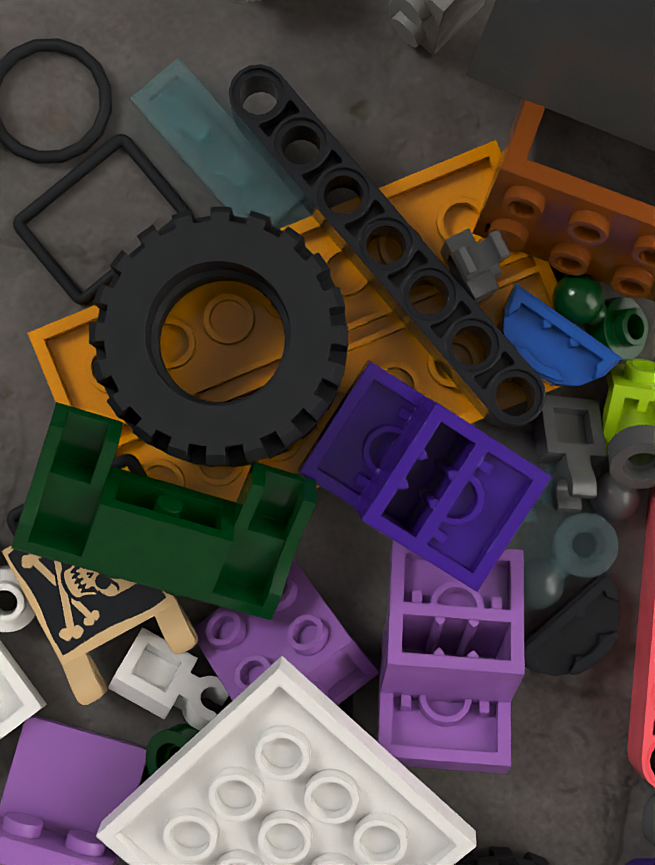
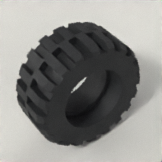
[89,207,348,468]

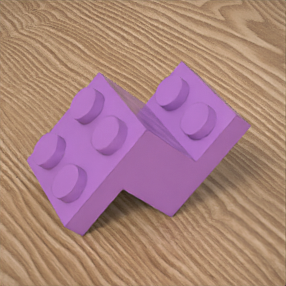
[376,540,525,774]

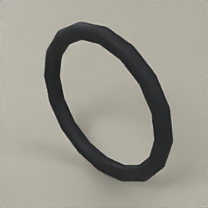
[0,38,112,164]

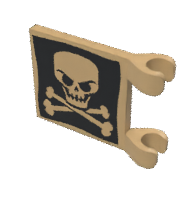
[2,546,198,705]

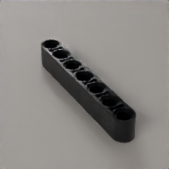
[229,64,546,430]

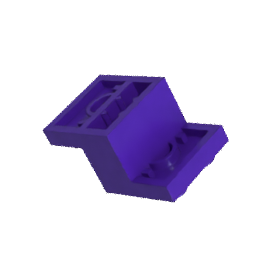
[298,360,552,592]

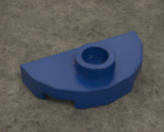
[502,283,623,387]

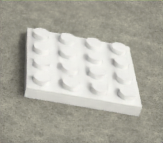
[96,656,476,865]

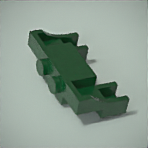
[11,402,317,620]

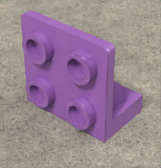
[194,558,379,705]
[0,715,147,865]

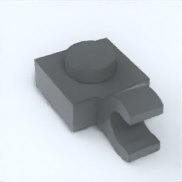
[440,228,511,304]
[532,395,607,513]

